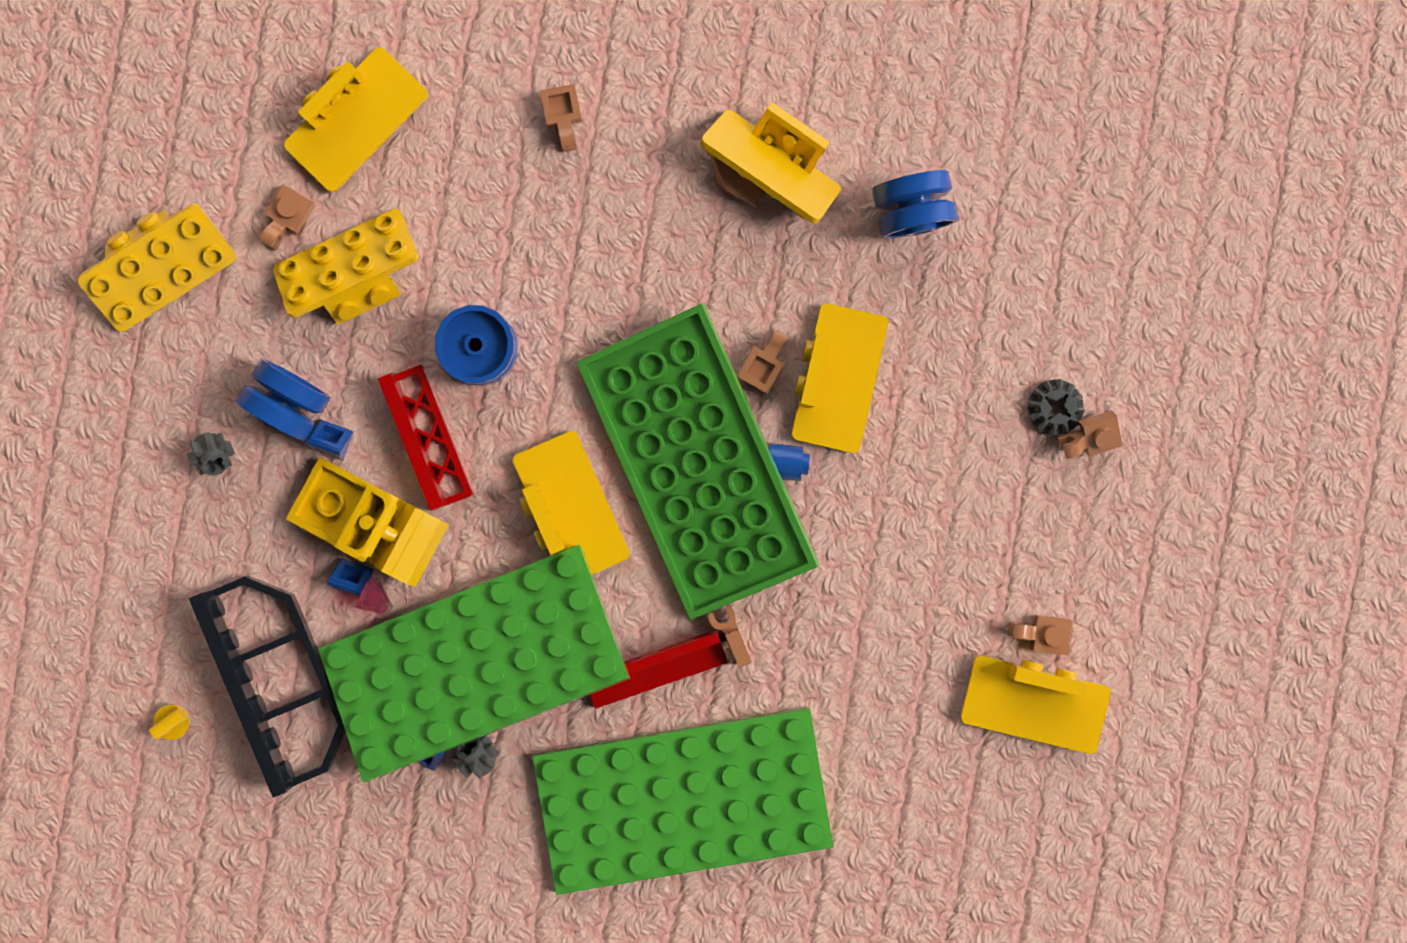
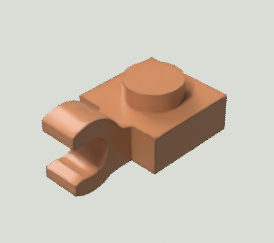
[540,84,582,152]
[259,185,316,250]
[737,330,788,394]
[1057,410,1122,459]
[708,605,752,668]
[1007,615,1073,655]

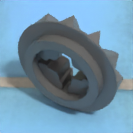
[1028,379,1085,435]

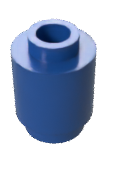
[768,443,810,481]

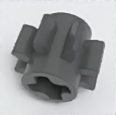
[187,432,235,476]
[452,735,499,778]

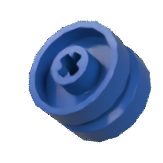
[872,170,959,239]
[435,305,518,386]
[235,358,331,441]

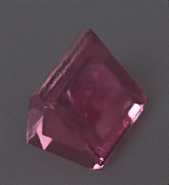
[355,578,393,614]

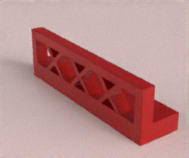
[377,364,474,511]
[590,629,728,709]

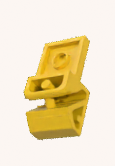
[286,457,449,588]

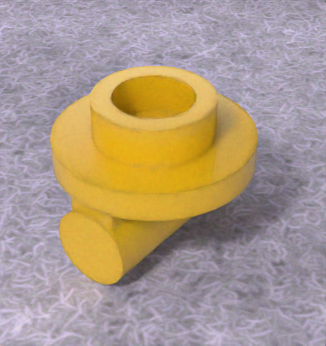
[149,704,190,740]

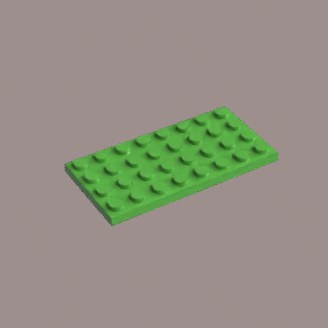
[576,303,820,620]
[318,545,630,782]
[533,707,834,895]

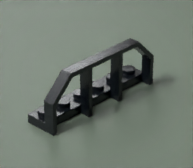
[188,576,346,798]

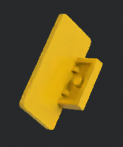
[284,47,428,192]
[700,102,841,224]
[78,203,236,332]
[273,208,419,325]
[791,303,889,453]
[513,431,630,575]
[960,655,1111,754]

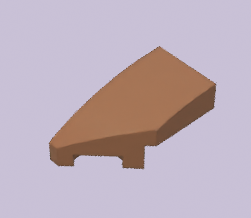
[706,151,764,206]

